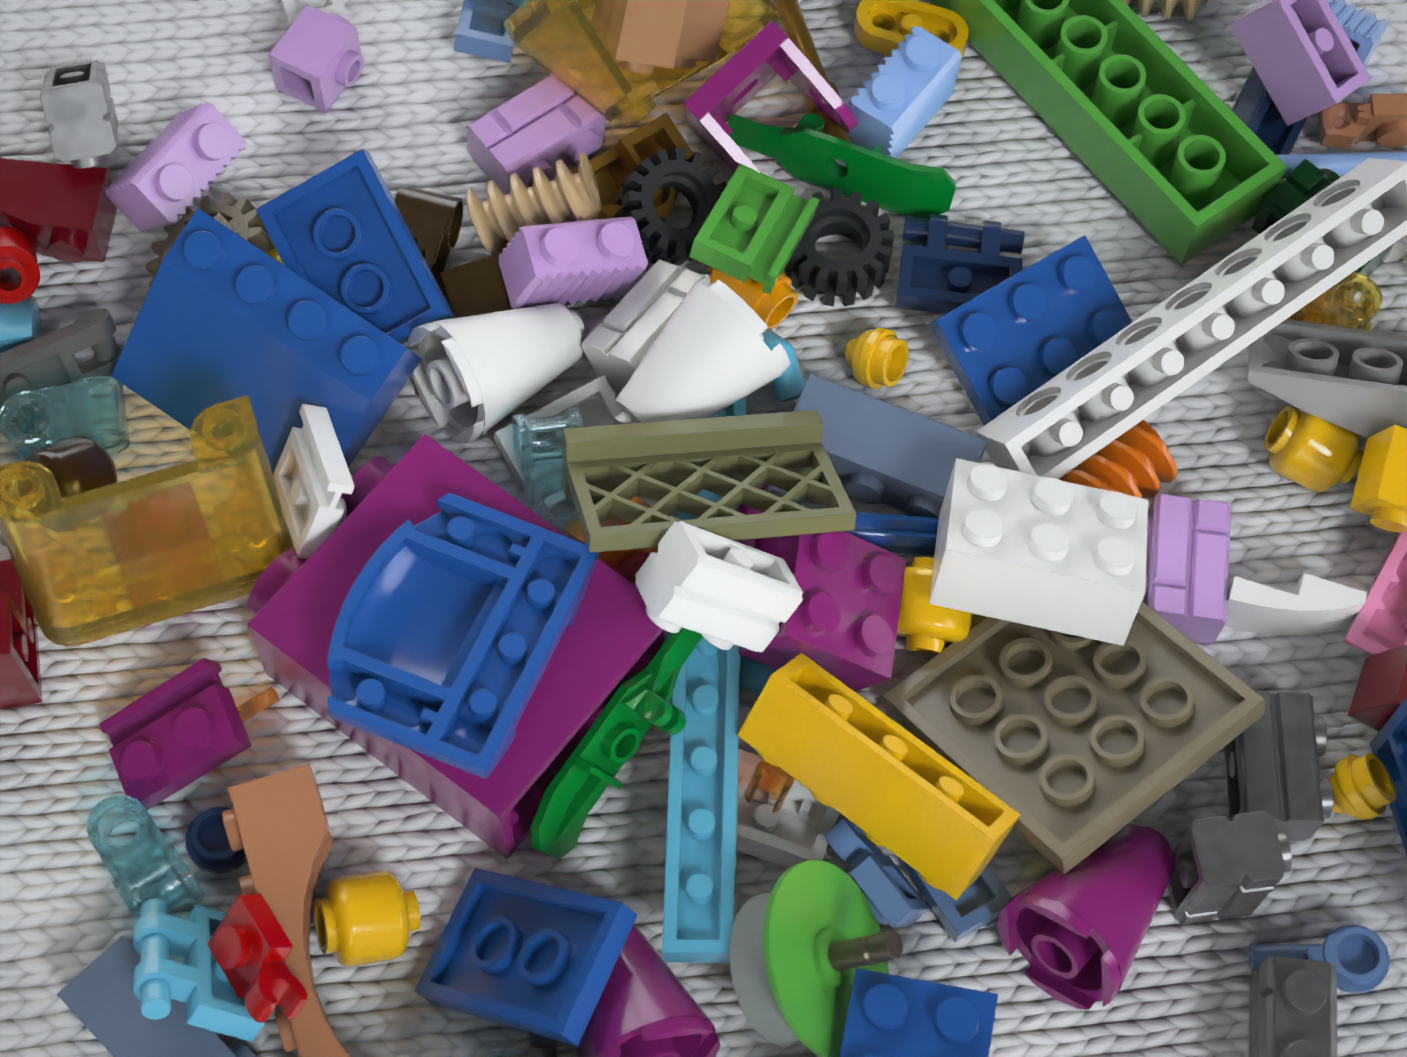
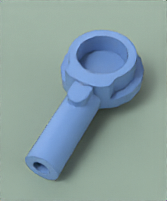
[1249,924,1390,994]

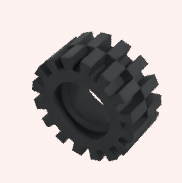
[614,148,727,266]
[784,189,894,306]

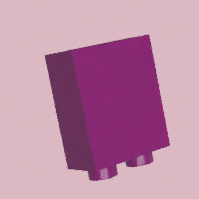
[247,434,671,859]

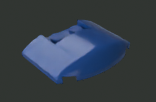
[327,493,599,779]

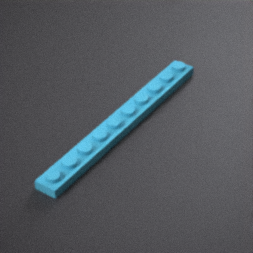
[662,396,747,963]

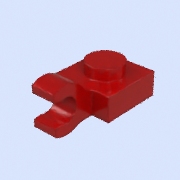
[207,894,308,1023]

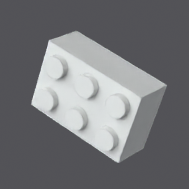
[928,458,1148,646]

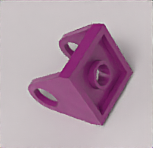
[683,20,858,173]

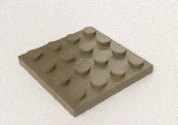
[883,601,1265,874]

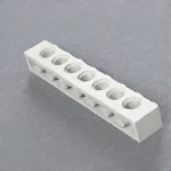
[976,158,1407,479]

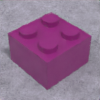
[738,531,906,692]

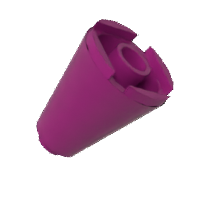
[997,824,1176,1010]
[578,923,721,1057]

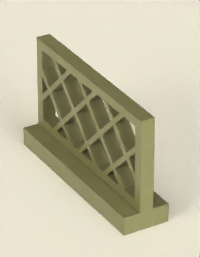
[561,410,856,553]

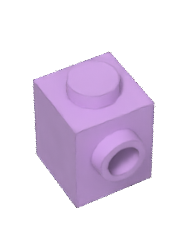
[269,5,364,113]

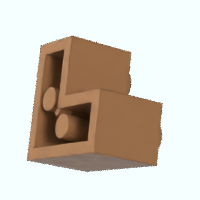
[590,0,729,74]

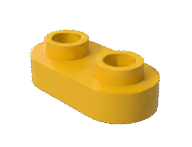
[854,0,969,61]

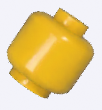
[1264,405,1364,493]
[897,557,973,655]
[314,870,420,967]

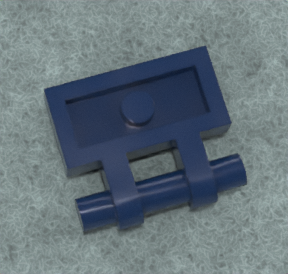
[895,213,1024,314]

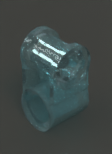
[0,376,130,460]
[512,407,583,534]
[87,795,205,921]

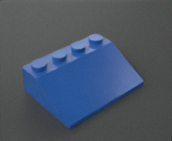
[111,208,422,488]

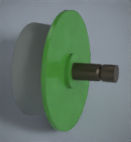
[729,860,903,1057]

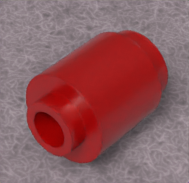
[0,226,40,304]

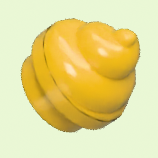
[843,327,909,389]
[1329,753,1396,820]

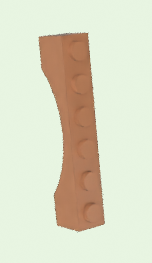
[222,764,350,1057]

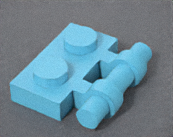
[133,899,265,1042]

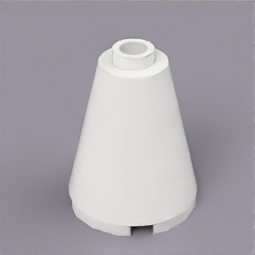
[615,274,791,424]
[408,303,587,443]

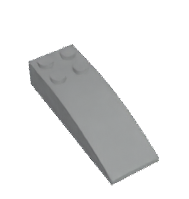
[1247,319,1407,438]

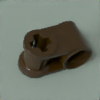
[395,186,464,286]

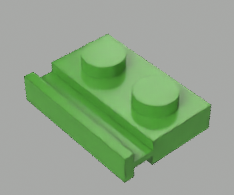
[689,163,820,294]

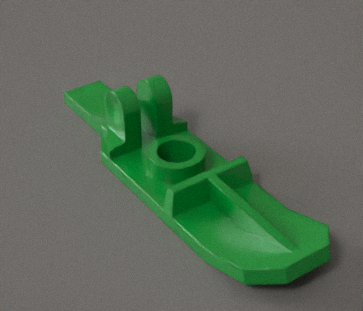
[728,113,956,219]
[531,627,703,860]

